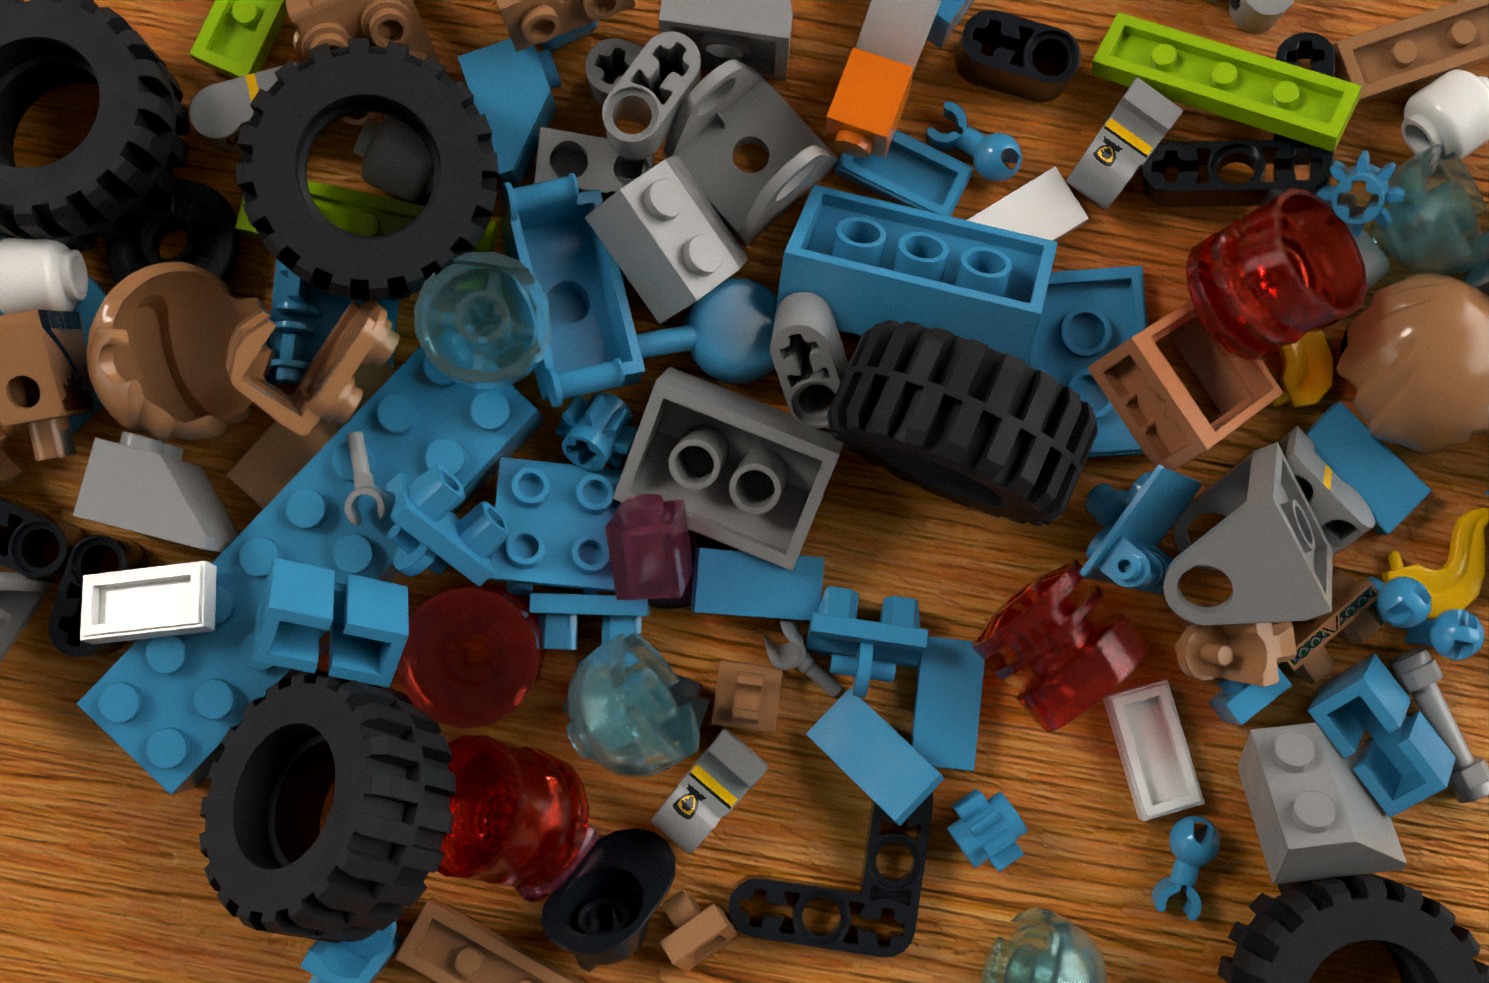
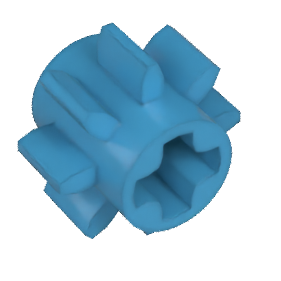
[1317,150,1405,237]
[555,393,638,471]
[947,788,1029,872]

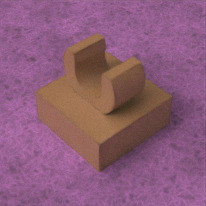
[712,660,783,733]
[660,890,740,971]

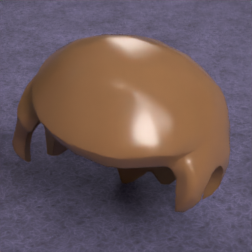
[86,262,275,442]
[1336,273,1489,454]

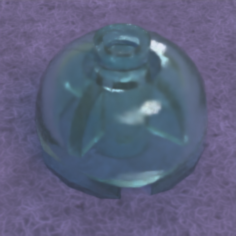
[1370,144,1489,276]
[414,251,552,390]
[567,632,700,777]
[981,907,1107,983]

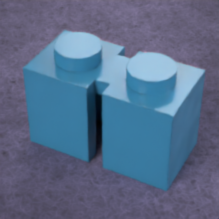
[252,558,409,688]
[1308,653,1456,818]

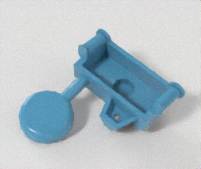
[500,173,778,408]

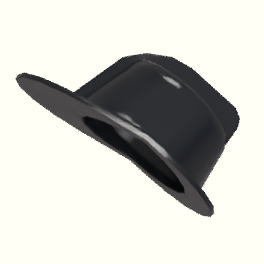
[541,828,676,972]

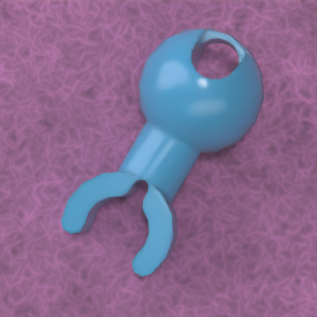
[926,101,1022,182]
[1366,576,1432,629]
[1405,609,1485,660]
[1151,816,1221,921]

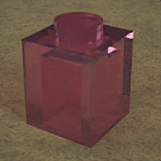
[605,494,694,600]

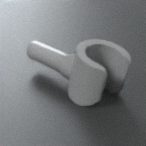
[344,431,391,526]
[763,619,842,698]

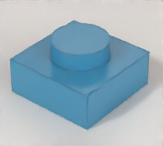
[1207,666,1292,725]

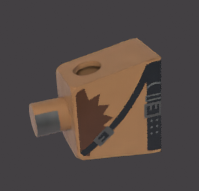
[0,309,95,461]

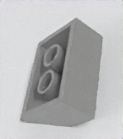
[613,366,844,571]

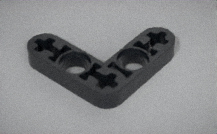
[1142,32,1335,207]
[729,792,934,957]

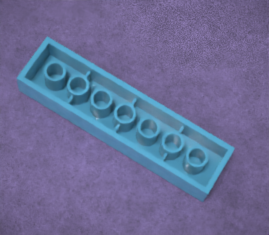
[77,322,546,795]

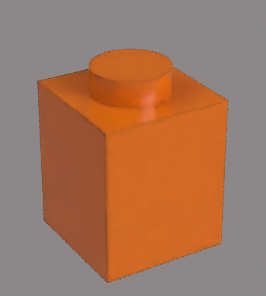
[826,47,914,158]

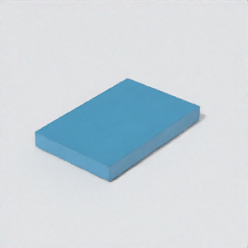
[1027,266,1148,459]

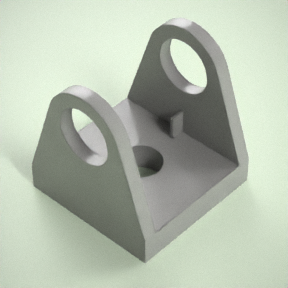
[659,0,793,81]
[663,59,839,247]
[1163,442,1333,625]

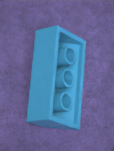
[775,185,1058,365]

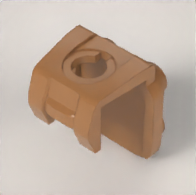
[286,0,440,125]
[225,300,400,436]

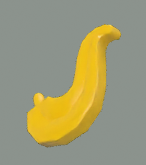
[1220,297,1334,410]
[1382,507,1489,619]

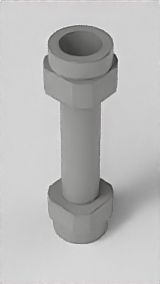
[1389,647,1489,803]

